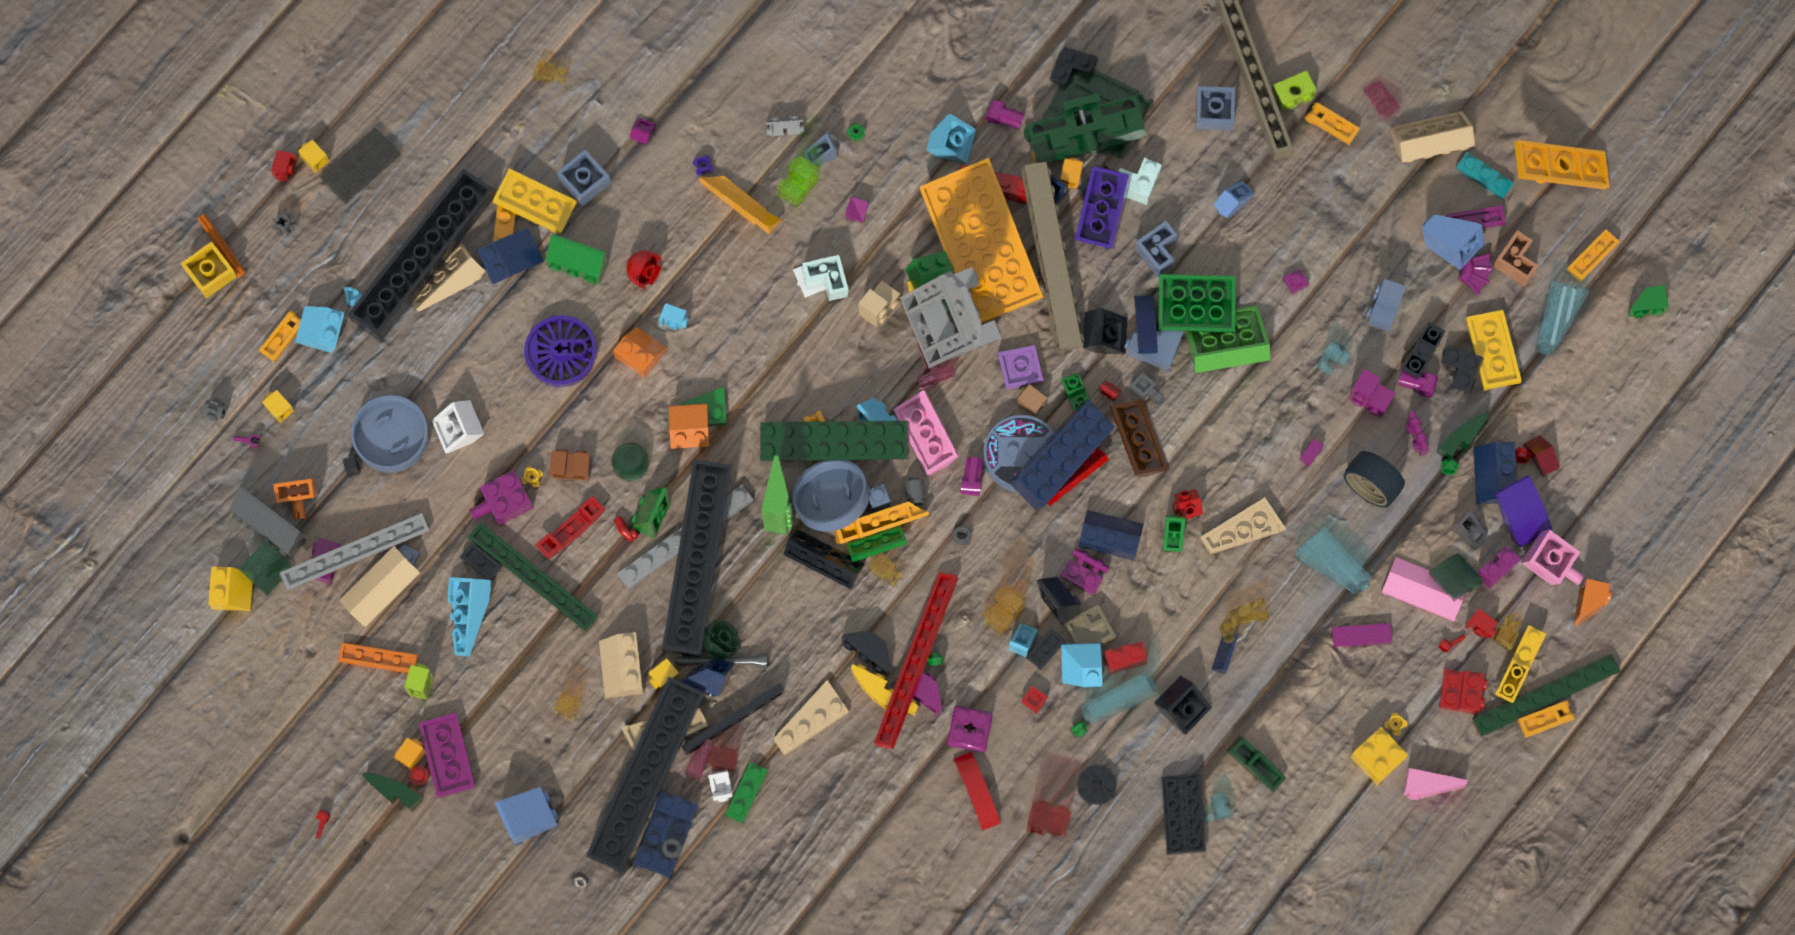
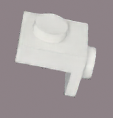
[708,770,733,802]

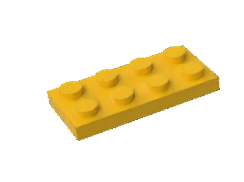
[493,168,577,235]
[1465,310,1522,391]

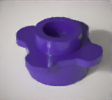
[693,155,714,176]

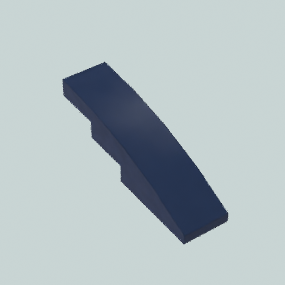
[1134,295,1158,354]

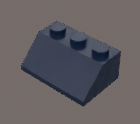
[1473,442,1517,504]
[1079,510,1144,561]

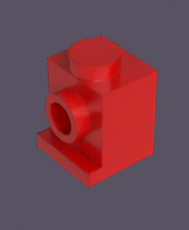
[271,150,298,181]
[1465,609,1498,639]

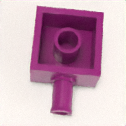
[469,470,533,526]

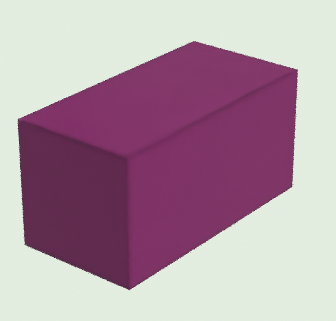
[1300,439,1324,467]

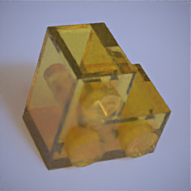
[983,584,1026,637]

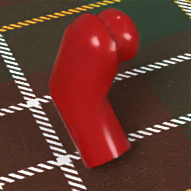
[614,516,638,541]

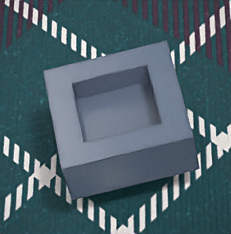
[399,544,420,565]

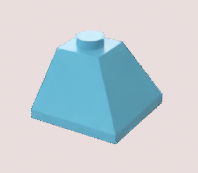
[926,114,976,164]
[1061,643,1102,687]

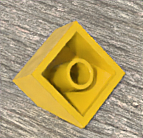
[208,567,254,611]

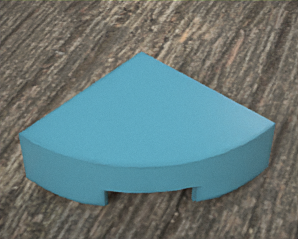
[344,287,363,307]

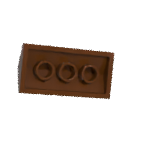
[1110,399,1168,477]

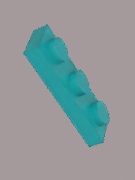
[1456,152,1514,200]

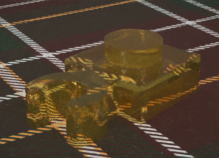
[533,60,568,84]
[868,553,903,588]
[1493,614,1522,651]

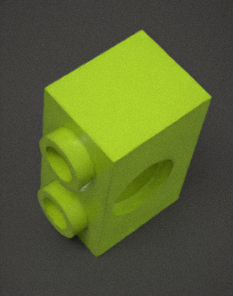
[1272,71,1317,111]
[404,664,434,700]

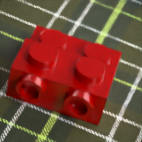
[1439,669,1487,714]

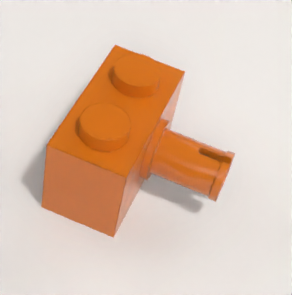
[273,478,318,520]

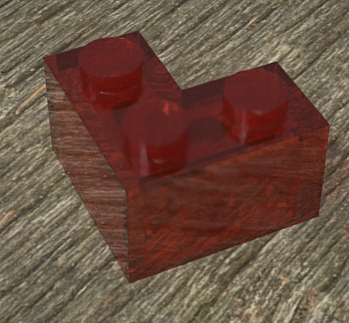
[1027,800,1072,838]

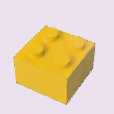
[180,241,237,299]
[1351,727,1408,786]

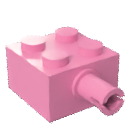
[1521,530,1584,585]

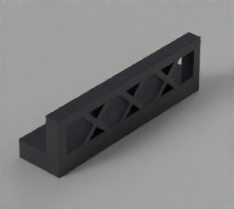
[783,529,865,589]

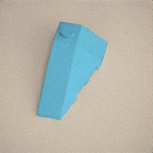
[448,577,491,657]

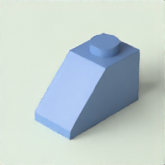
[1213,181,1255,218]

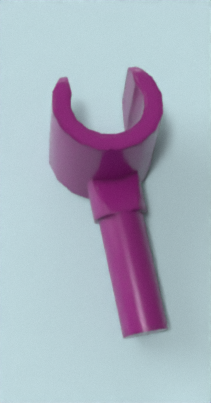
[233,435,260,448]

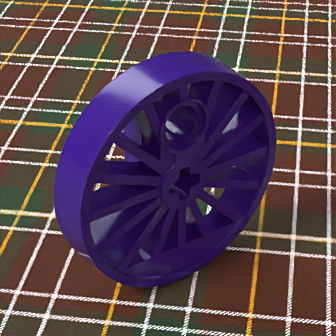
[524,315,597,387]

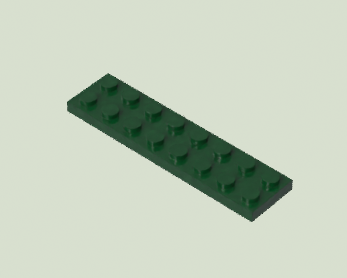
[760,420,910,461]

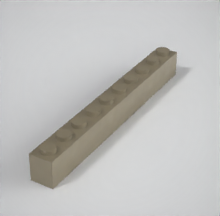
[1214,0,1293,161]
[1021,162,1084,353]

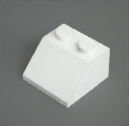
[432,400,484,454]

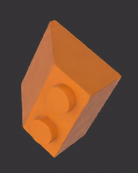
[613,327,668,378]
[669,403,710,449]
[1573,579,1612,625]

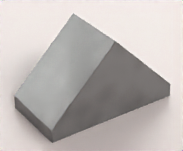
[1452,509,1488,548]

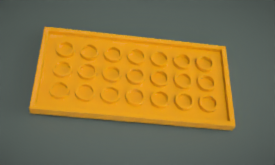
[919,158,1044,324]

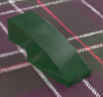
[1437,413,1489,459]
[1226,737,1286,792]
[362,772,423,812]

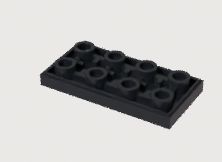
[1161,773,1207,855]

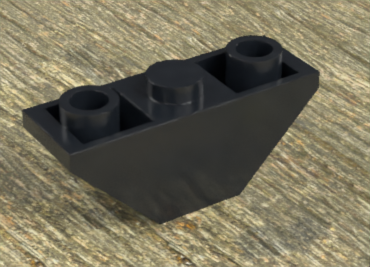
[1402,322,1446,379]
[841,631,890,676]

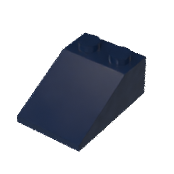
[476,227,544,285]

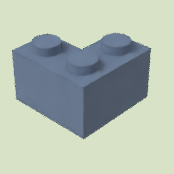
[1135,221,1177,278]
[1366,279,1406,332]

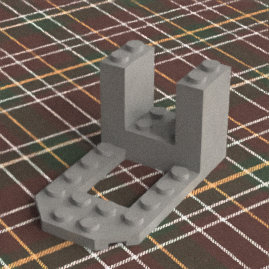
[900,267,1002,368]

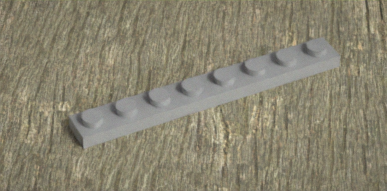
[617,485,753,590]
[279,513,430,591]

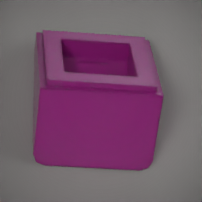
[630,118,656,144]

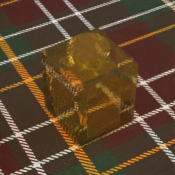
[554,691,582,721]

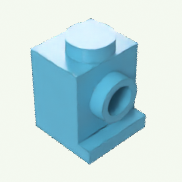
[659,303,689,330]

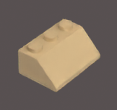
[599,632,644,698]

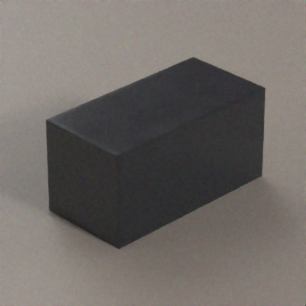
[343,456,360,477]

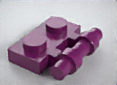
[1405,411,1429,456]
[1060,548,1110,596]

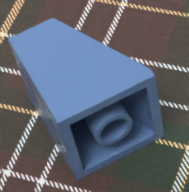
[1422,214,1485,270]
[495,787,559,845]

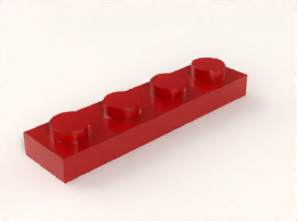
[1047,448,1109,506]

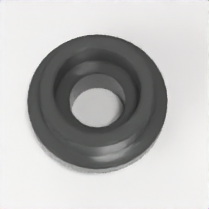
[952,526,972,545]
[662,839,682,859]

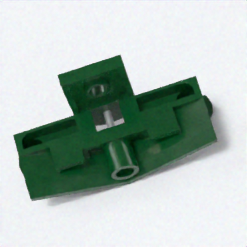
[1024,93,1147,163]

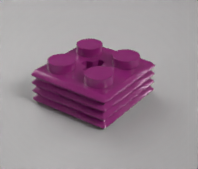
[947,706,993,752]

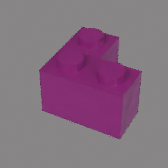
[1349,369,1395,417]

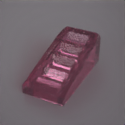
[1363,80,1400,120]
[685,739,713,781]

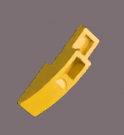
[1495,625,1546,703]
[851,664,919,716]

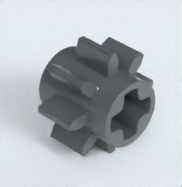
[272,213,296,236]
[203,397,227,422]

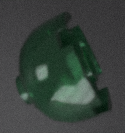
[611,442,650,482]
[702,620,741,660]

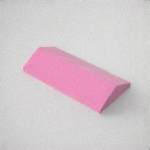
[893,390,959,475]
[1382,557,1468,621]

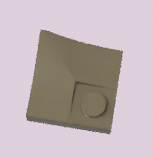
[1065,604,1116,647]

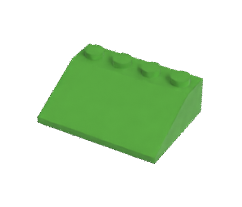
[1185,305,1270,373]
[761,455,794,535]

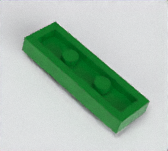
[846,525,907,562]
[725,762,768,824]

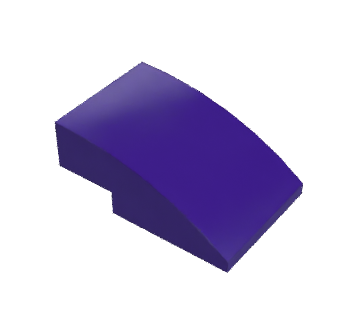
[1495,475,1553,547]

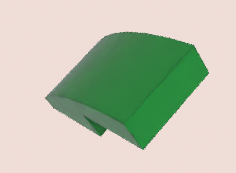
[1061,372,1091,411]

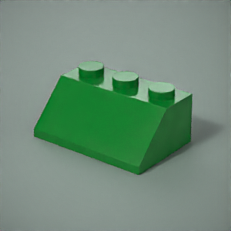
[546,234,608,284]

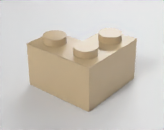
[858,281,901,328]

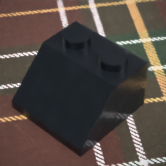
[1083,308,1127,354]
[1037,577,1081,625]
[1154,675,1212,735]

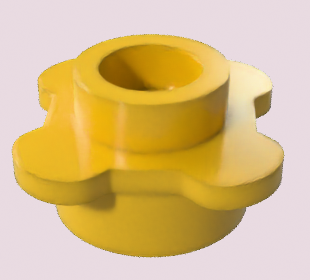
[521,467,543,488]
[1384,713,1408,736]

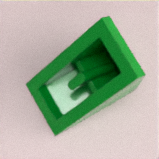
[1163,515,1186,552]

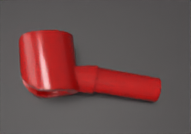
[1438,635,1465,653]
[315,810,330,838]

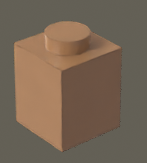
[1017,384,1047,417]

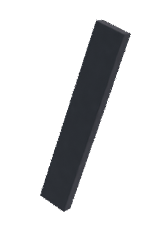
[681,683,784,756]

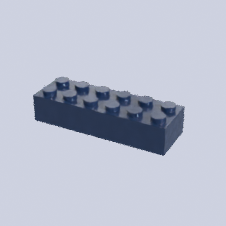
[1009,400,1115,510]

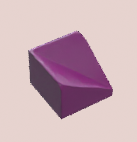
[845,197,869,223]

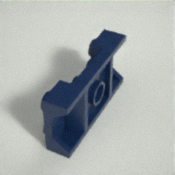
[633,791,699,880]

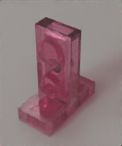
[917,340,955,390]

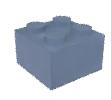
[1195,86,1235,131]
[556,150,611,207]

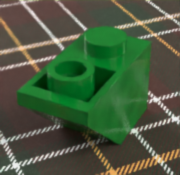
[1628,285,1669,319]

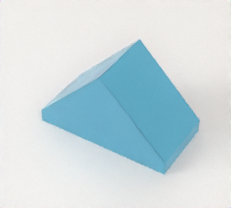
[1009,623,1038,657]

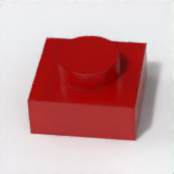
[1021,686,1048,714]

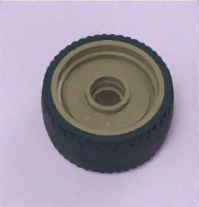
[1343,451,1405,508]

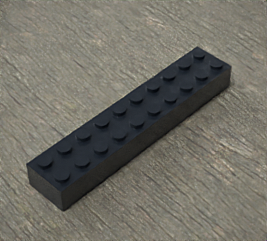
[348,168,495,342]
[662,459,732,657]
[586,677,705,874]

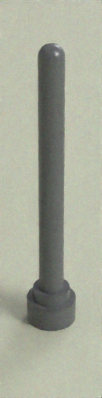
[675,653,768,669]

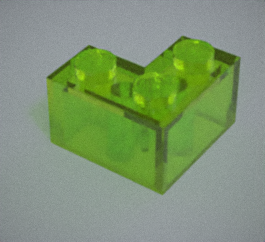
[778,155,819,209]

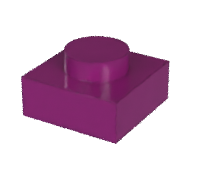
[1283,268,1309,295]

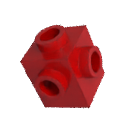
[1172,489,1203,519]

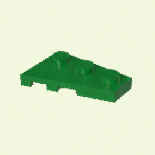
[668,387,727,426]

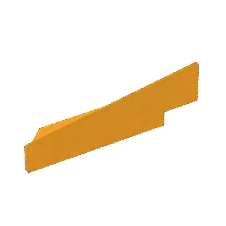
[699,176,781,234]
[835,502,929,544]

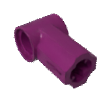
[984,100,1025,130]
[1397,371,1438,397]
[960,457,983,496]

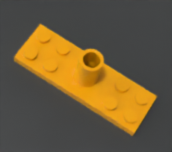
[1514,140,1610,189]

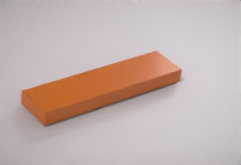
[338,642,418,673]

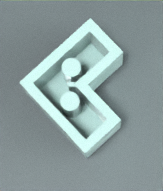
[1119,158,1162,205]
[802,255,848,301]

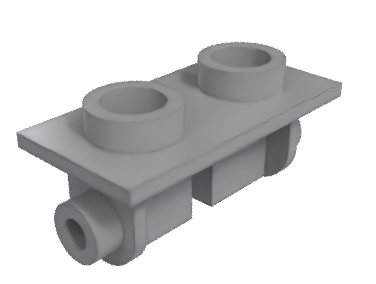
[766,116,804,137]

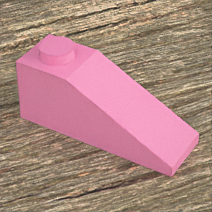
[1403,768,1468,800]

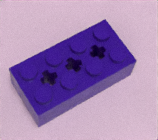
[1075,166,1132,249]

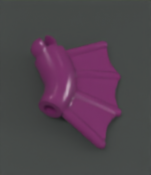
[1458,253,1493,295]

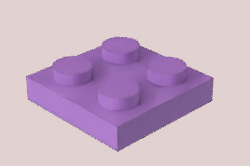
[998,345,1043,390]

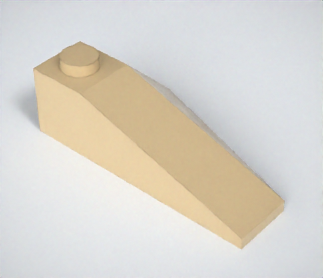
[412,243,486,311]

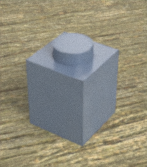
[869,484,891,513]

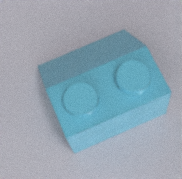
[295,306,345,353]
[856,398,898,421]

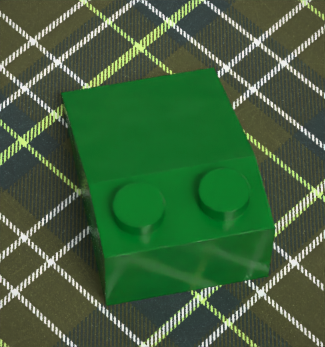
[905,251,954,314]
[632,487,670,538]

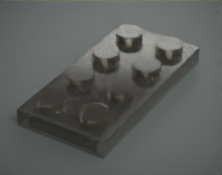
[320,128,401,204]

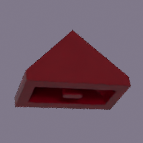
[1523,435,1560,477]

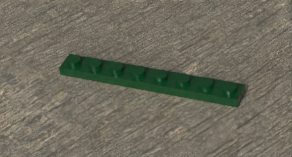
[468,522,598,632]
[1472,654,1621,737]

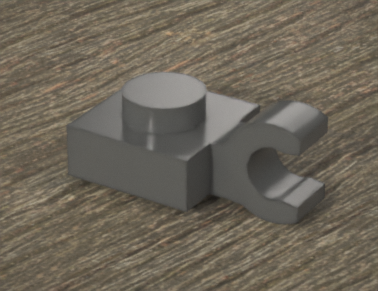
[1130,372,1163,405]

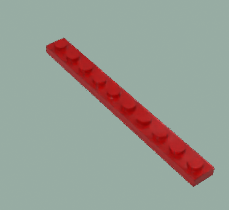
[874,572,958,749]

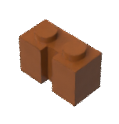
[549,449,591,481]

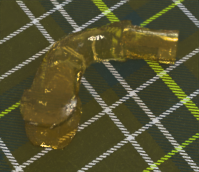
[1219,598,1269,643]

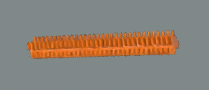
[197,213,246,278]

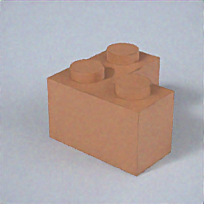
[1493,230,1539,287]

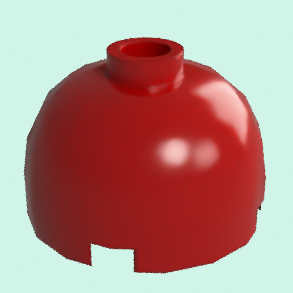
[626,250,662,289]

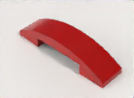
[535,496,606,559]
[953,752,1001,831]

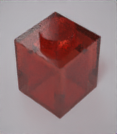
[708,746,738,772]

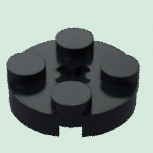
[1077,765,1117,805]

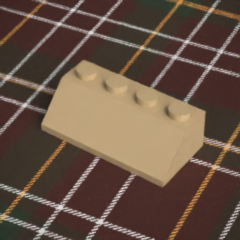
[1390,111,1475,163]

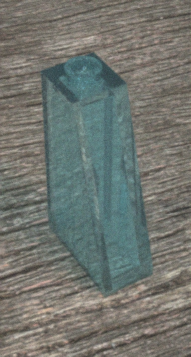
[1535,281,1589,355]
[1294,527,1372,594]
[1082,673,1160,724]

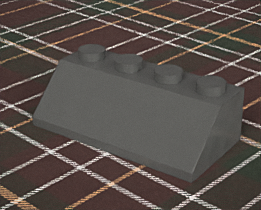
[230,487,306,559]

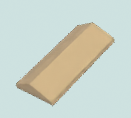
[339,546,421,628]

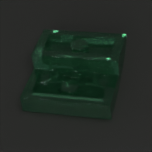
[239,541,292,596]
[1429,553,1484,601]

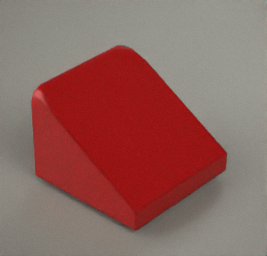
[1099,381,1122,402]

